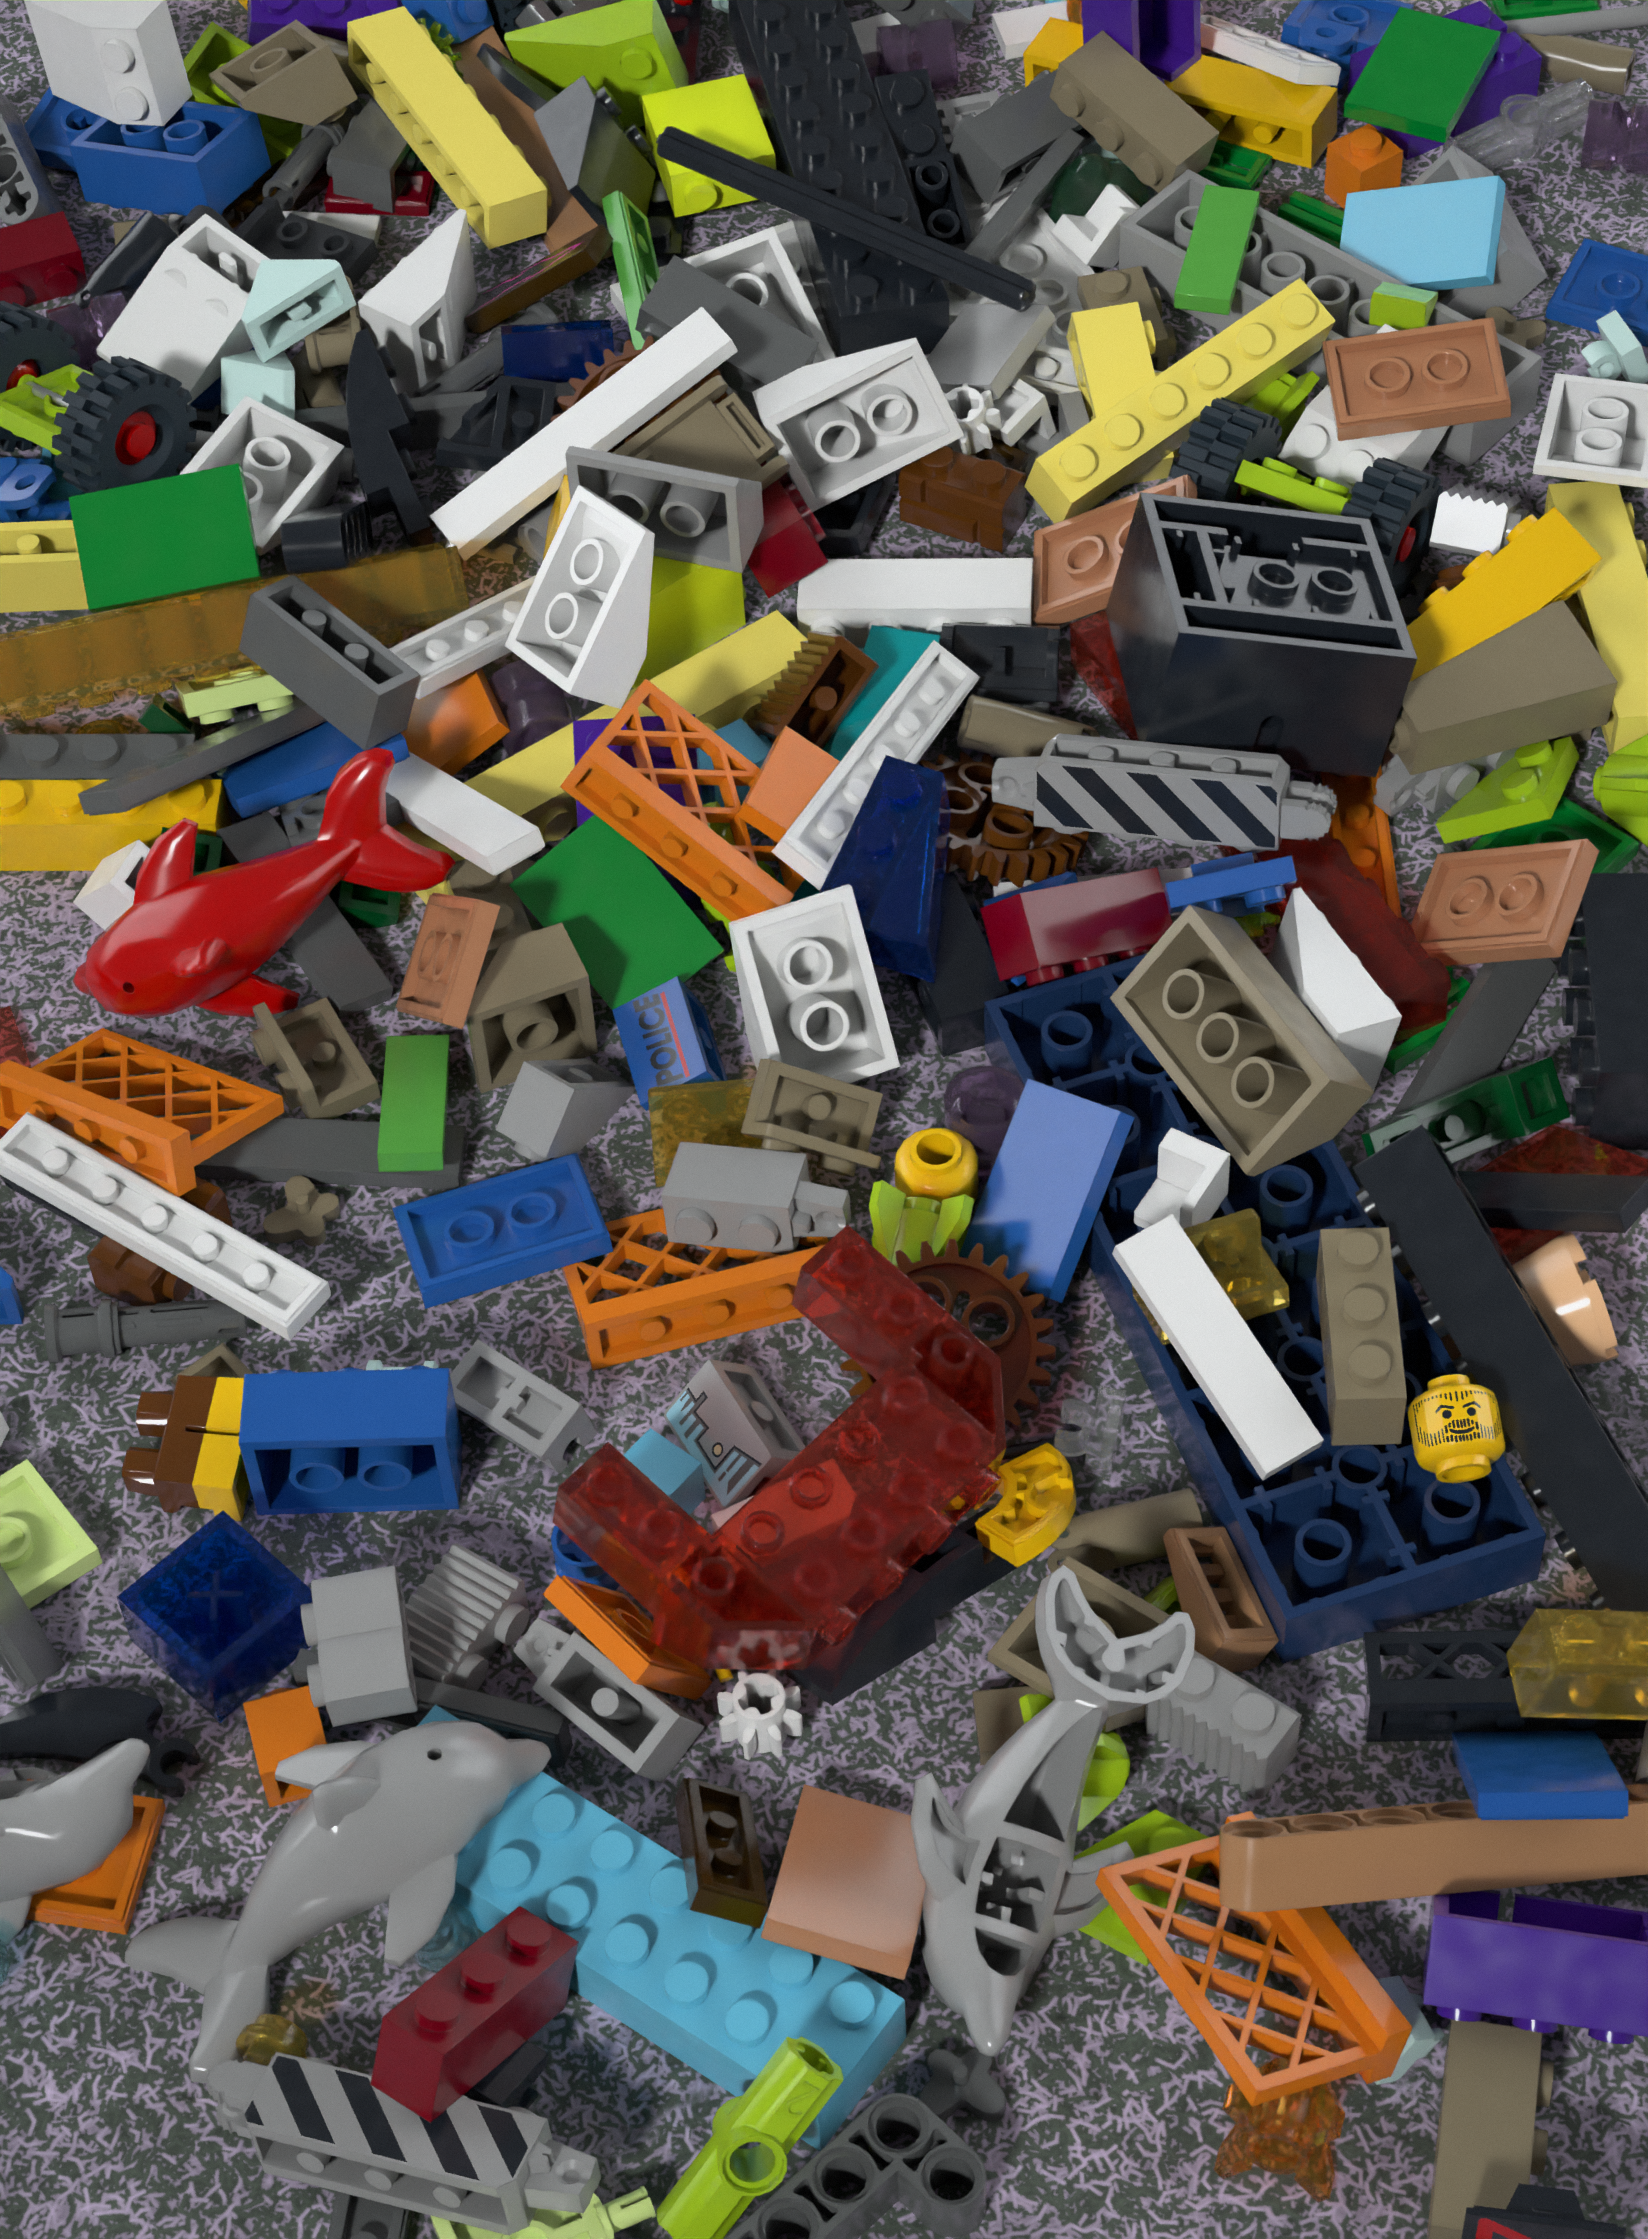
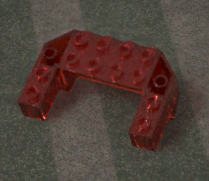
[553,1225,1007,1670]

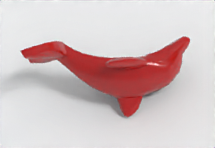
[73,747,456,1019]

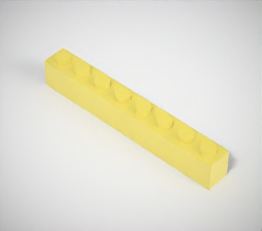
[393,610,808,905]

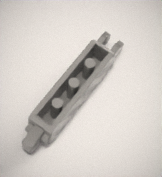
[991,733,1338,853]
[205,2052,601,2235]

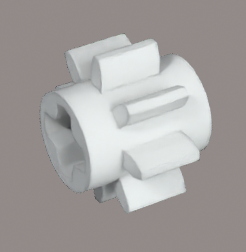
[944,383,1003,455]
[717,1668,803,1760]

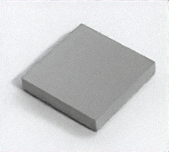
[927,304,1056,399]

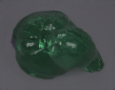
[1048,153,1156,224]

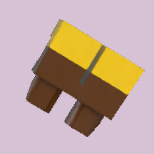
[122,1375,250,1522]

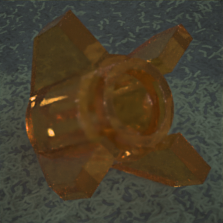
[1214,2058,1345,2202]

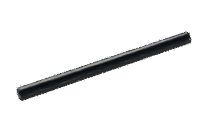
[656,126,1036,312]

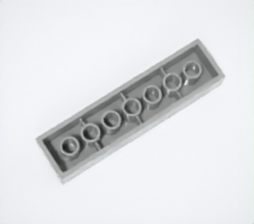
[1118,169,1542,467]

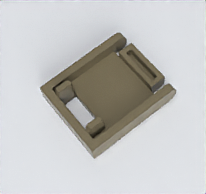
[613,375,790,491]

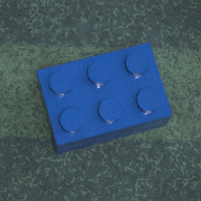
[69,101,271,216]
[238,1365,463,1515]

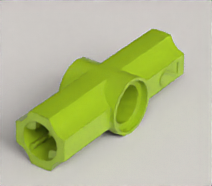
[656,2036,843,2239]

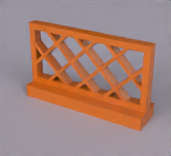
[560,678,805,922]
[0,1028,284,1197]
[561,1208,846,1371]
[1095,1810,1413,2107]

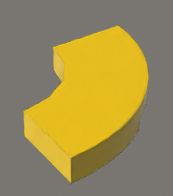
[975,1443,1077,1568]

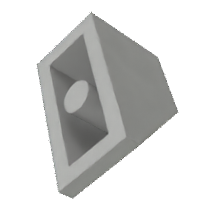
[495,1058,636,1163]

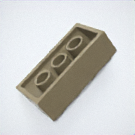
[1110,904,1374,1177]

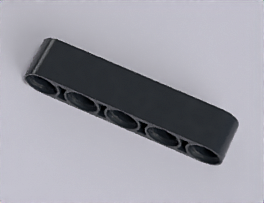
[281,501,374,576]

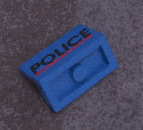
[612,976,735,1111]

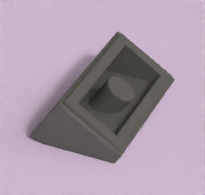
[0,1564,63,1693]

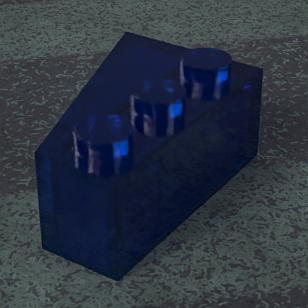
[819,755,951,983]

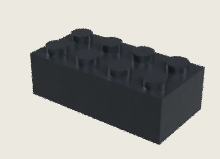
[1557,873,1648,1150]

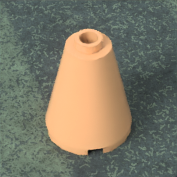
[1440,1232,1619,1366]

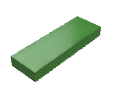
[1174,184,1260,315]
[377,1035,451,1172]

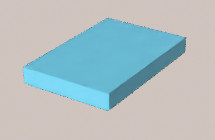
[1339,175,1506,291]

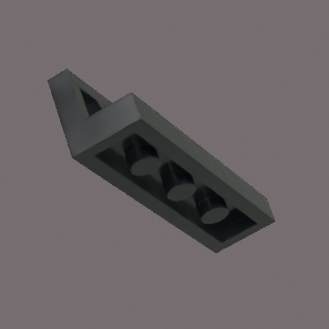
[1363,1629,1648,1742]

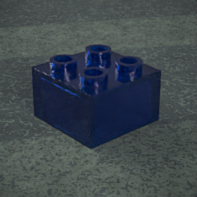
[117,1510,312,1723]

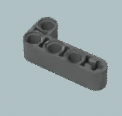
[0,92,67,226]
[725,2093,987,2239]

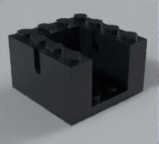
[1106,492,1417,777]

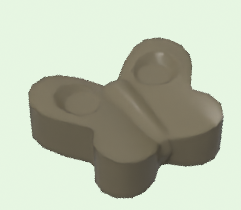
[1485,307,1547,349]
[263,1175,341,1246]

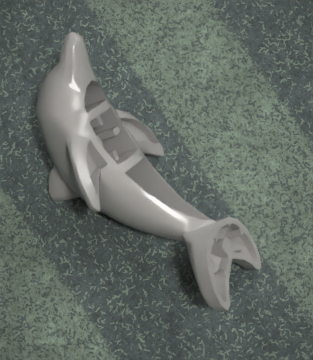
[910,1565,1195,2057]
[125,1720,552,2083]
[0,1738,150,1947]

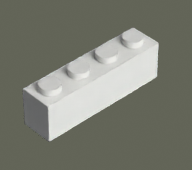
[796,558,1033,648]

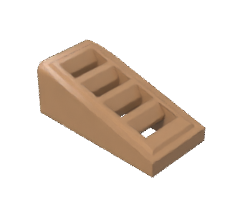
[1163,1526,1279,1672]

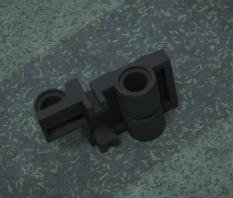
[177,196,380,286]

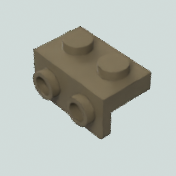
[1077,266,1176,372]
[250,997,381,1120]
[741,1059,883,1177]

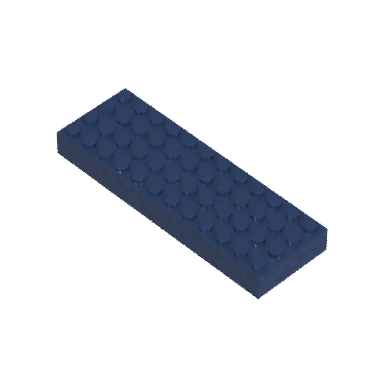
[984,954,1546,1664]

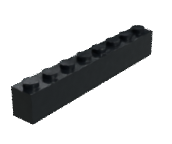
[1353,1125,1648,1629]

